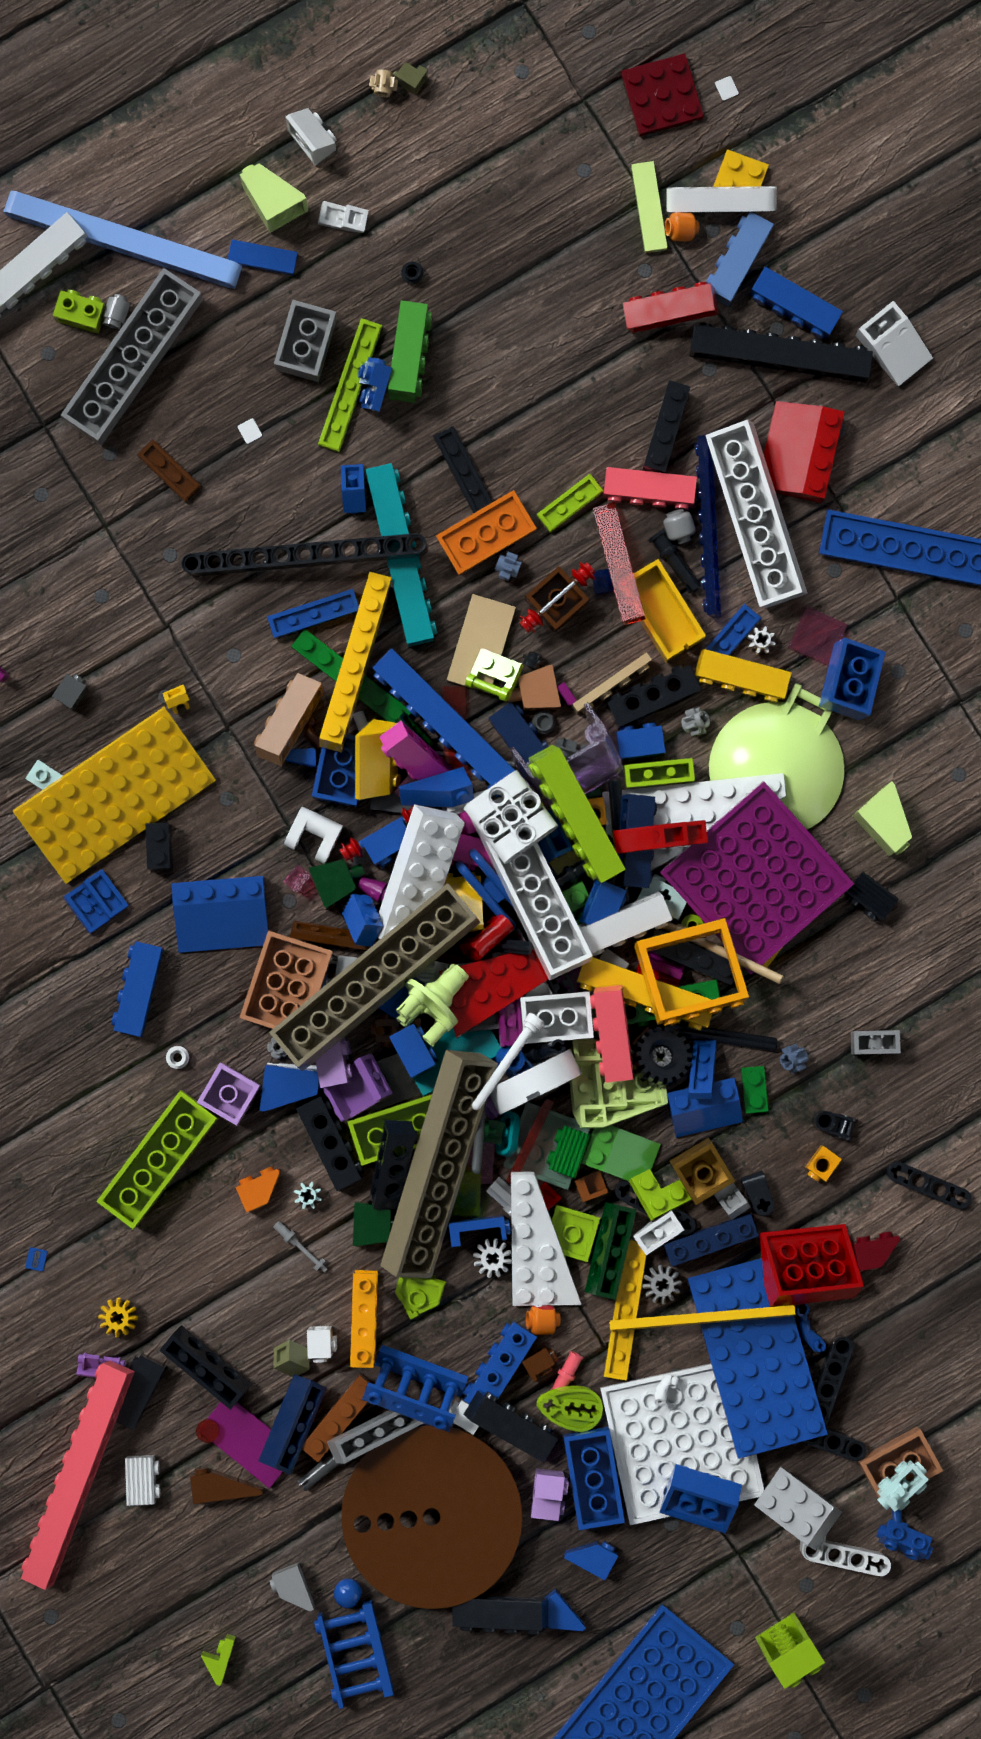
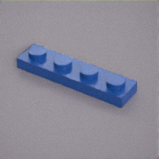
[267,589,359,639]

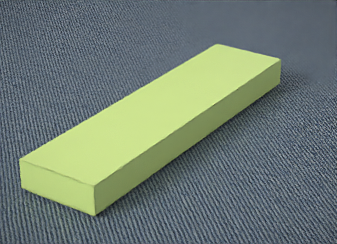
[631,161,667,253]

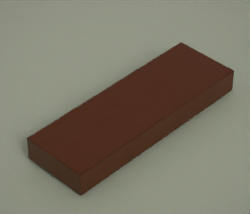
[137,439,201,503]

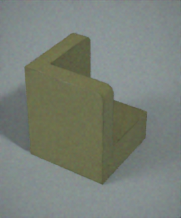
[393,62,428,96]
[273,1340,310,1377]

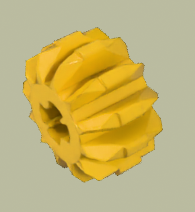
[98,1297,138,1337]

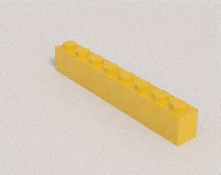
[319,572,392,753]

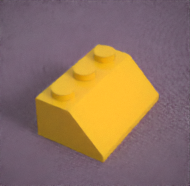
[355,719,401,800]

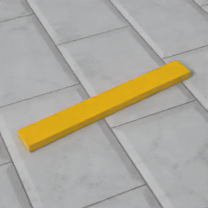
[609,1305,796,1331]

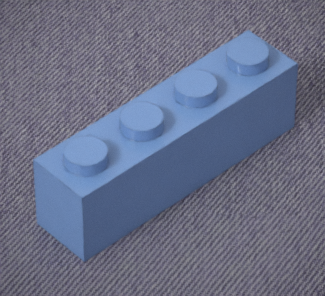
[706,211,774,307]

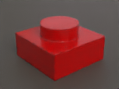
[540,1182,561,1211]

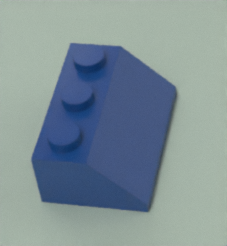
[667,1077,743,1138]
[659,1464,742,1533]

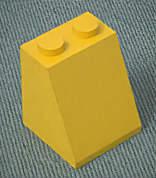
[444,872,484,932]

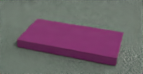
[198,1402,282,1488]

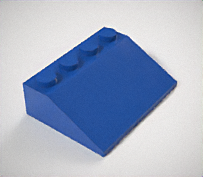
[171,876,269,953]

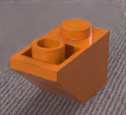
[235,1166,281,1213]

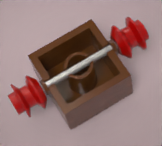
[519,562,596,634]

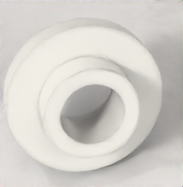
[166,1046,189,1069]

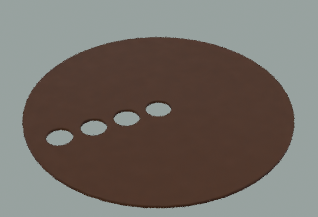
[341,1425,522,1609]

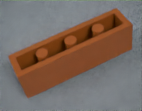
[302,1373,373,1462]

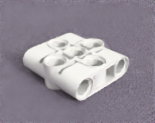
[463,770,558,864]

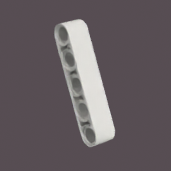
[667,186,777,212]

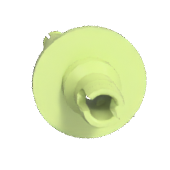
[396,964,469,1046]

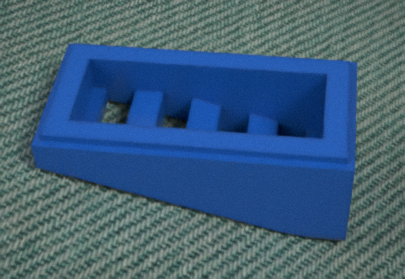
[285,748,317,768]

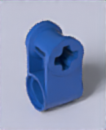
[496,1047,535,1079]

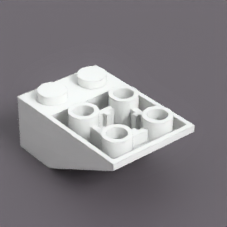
[855,301,933,387]

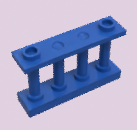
[362,1345,468,1432]
[314,1600,394,1709]

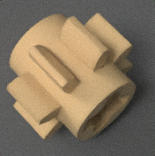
[369,70,398,97]

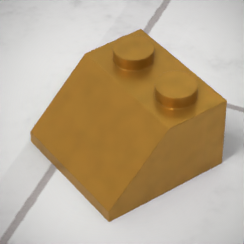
[670,1138,735,1205]

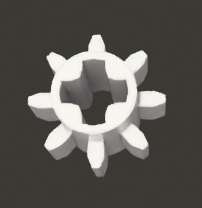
[747,626,775,655]

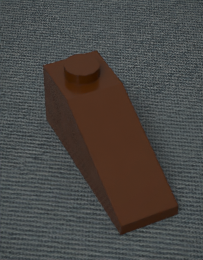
[190,1467,264,1504]

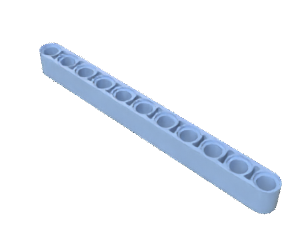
[3,191,242,289]

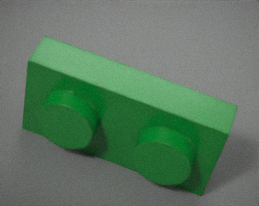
[741,1066,768,1114]

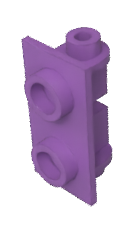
[76,1352,126,1378]

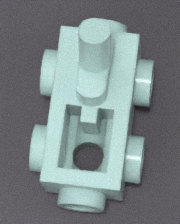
[877,1460,929,1512]

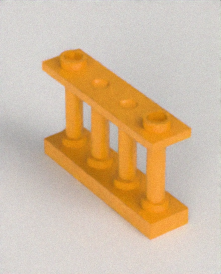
[350,1270,378,1368]

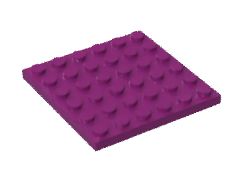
[660,781,854,974]

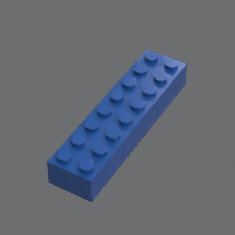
[373,648,524,798]

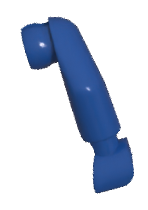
[795,1304,826,1352]

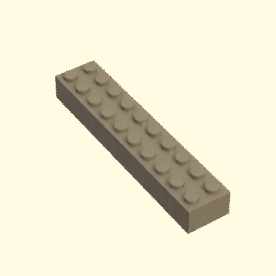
[269,883,480,1071]
[380,1050,498,1278]

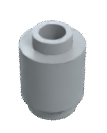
[102,294,130,329]

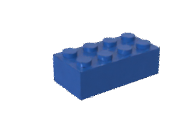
[563,1427,625,1530]

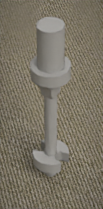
[273,1221,327,1273]

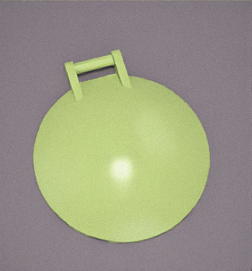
[709,683,844,830]

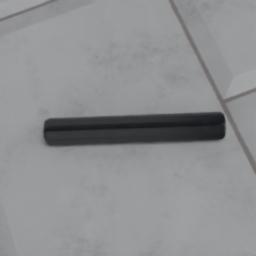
[456,935,534,955]

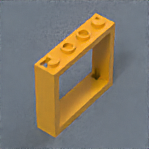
[634,918,749,1026]

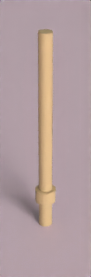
[663,921,784,984]

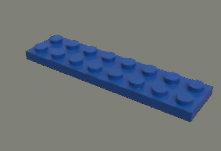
[818,509,981,586]

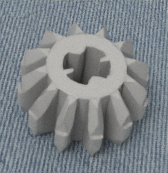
[642,1264,682,1304]

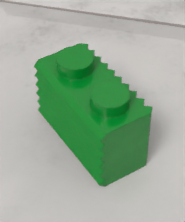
[546,1125,590,1178]

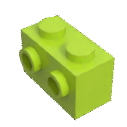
[53,289,105,334]

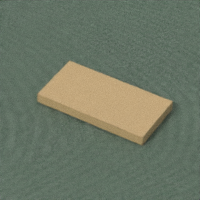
[447,594,516,694]

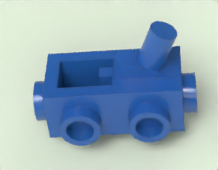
[876,1509,933,1561]

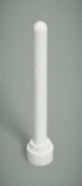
[472,1013,545,1110]

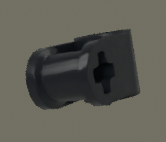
[812,1110,858,1142]
[741,1170,774,1216]

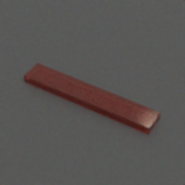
[593,502,646,625]

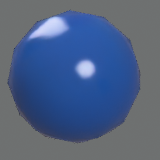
[334,1578,362,1608]

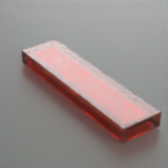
[506,1099,554,1184]

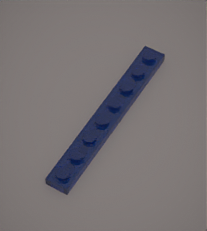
[695,435,721,618]

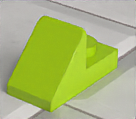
[201,1634,236,1686]

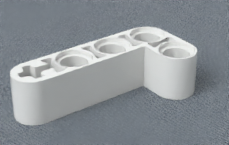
[800,1536,891,1576]

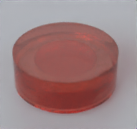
[196,1419,220,1443]

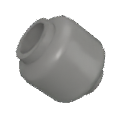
[663,509,696,544]

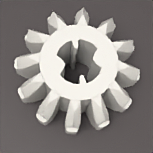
[473,1239,512,1278]

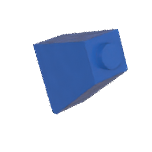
[260,1064,323,1111]

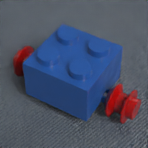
[340,806,414,868]

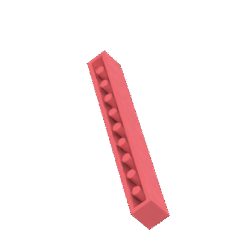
[21,1360,135,1590]

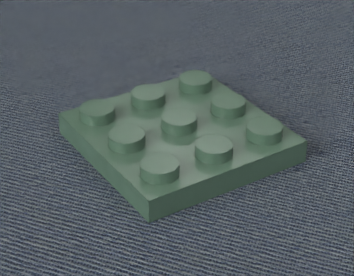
[503,1102,590,1190]

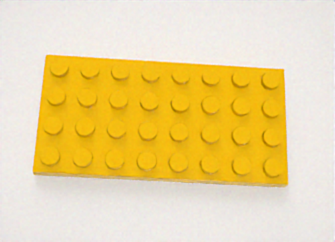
[13,707,216,884]

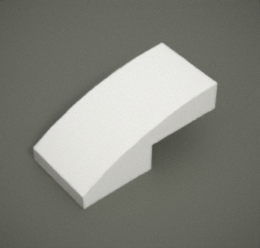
[318,201,369,233]

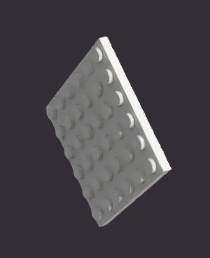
[600,1363,764,1525]

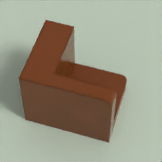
[574,1171,608,1202]

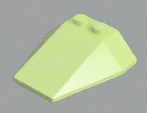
[569,1039,668,1129]

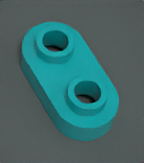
[495,1111,520,1157]

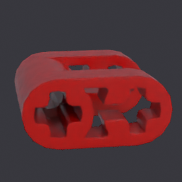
[459,915,514,961]

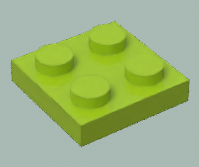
[551,1205,600,1262]

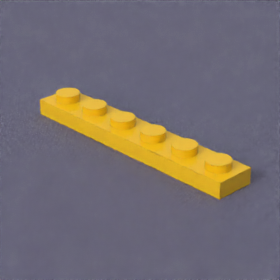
[604,1240,646,1381]

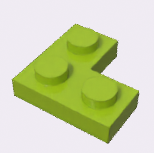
[629,1169,691,1221]

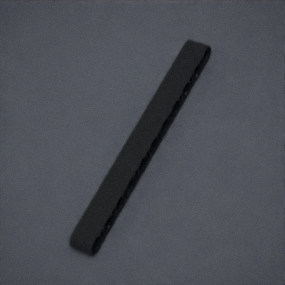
[181,533,429,577]

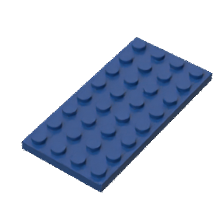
[688,1258,828,1459]
[552,1603,734,1739]

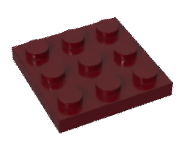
[621,53,704,137]

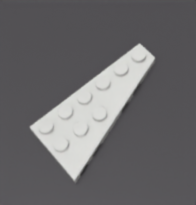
[511,1172,581,1306]

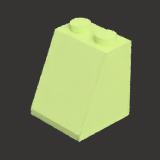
[240,163,308,233]
[853,781,912,856]

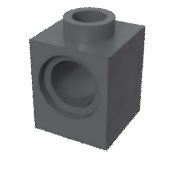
[52,674,89,711]

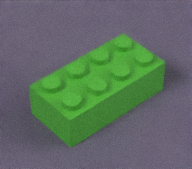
[388,300,432,403]

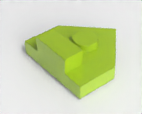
[395,1275,446,1319]

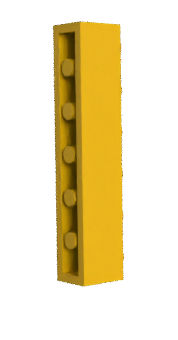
[576,957,712,1031]

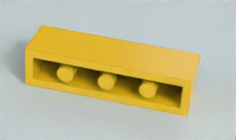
[695,649,792,702]

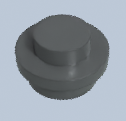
[532,711,555,734]

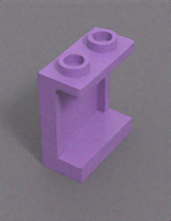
[323,1053,393,1122]

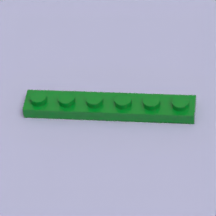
[291,629,411,722]

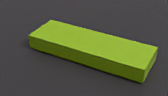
[536,474,604,533]

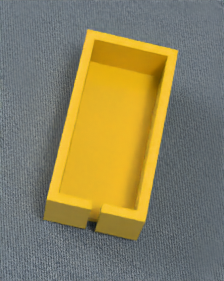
[618,559,706,663]

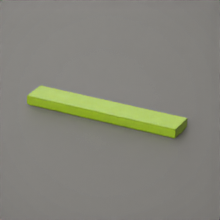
[318,318,383,453]

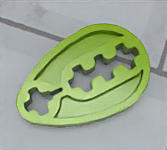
[537,1386,603,1432]

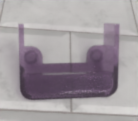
[510,702,623,810]

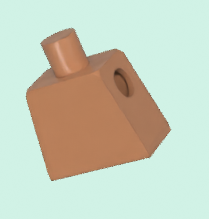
[508,665,561,711]

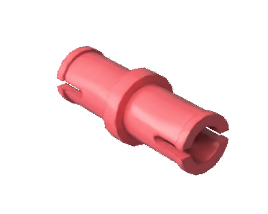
[550,1351,583,1390]

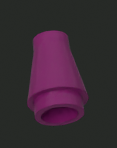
[357,877,388,904]

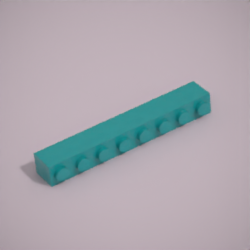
[365,463,437,647]

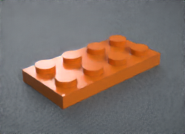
[436,490,537,575]

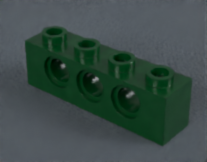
[584,1202,637,1300]

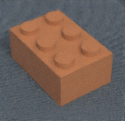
[858,1427,943,1499]

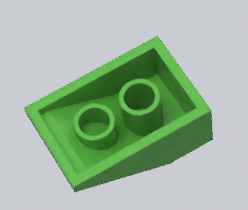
[581,1125,661,1181]

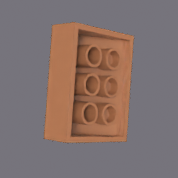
[240,931,333,1029]

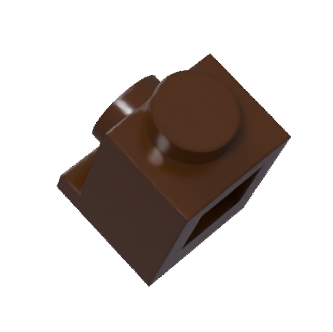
[522,1346,559,1382]

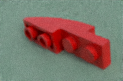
[612,820,708,854]

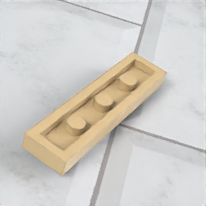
[572,652,652,714]

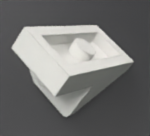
[633,1210,684,1255]

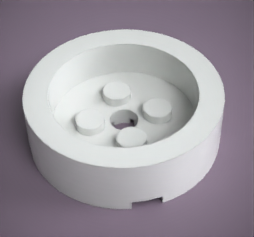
[490,1049,582,1115]

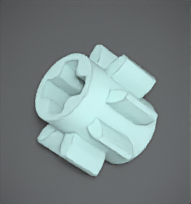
[294,1182,322,1209]

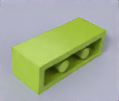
[623,758,695,790]

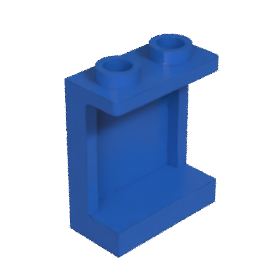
[449,1215,511,1247]

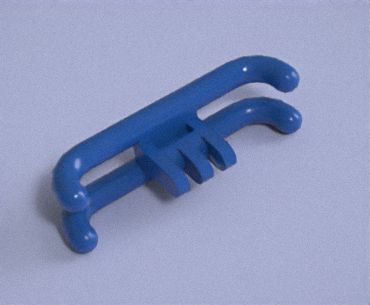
[455,849,516,931]

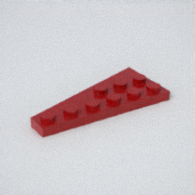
[439,949,548,1039]

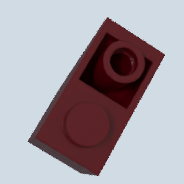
[851,1231,900,1271]

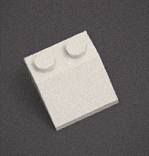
[285,108,337,166]

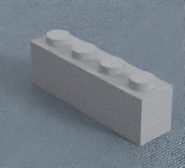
[327,1410,423,1464]

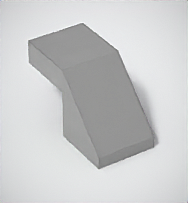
[714,1183,750,1220]

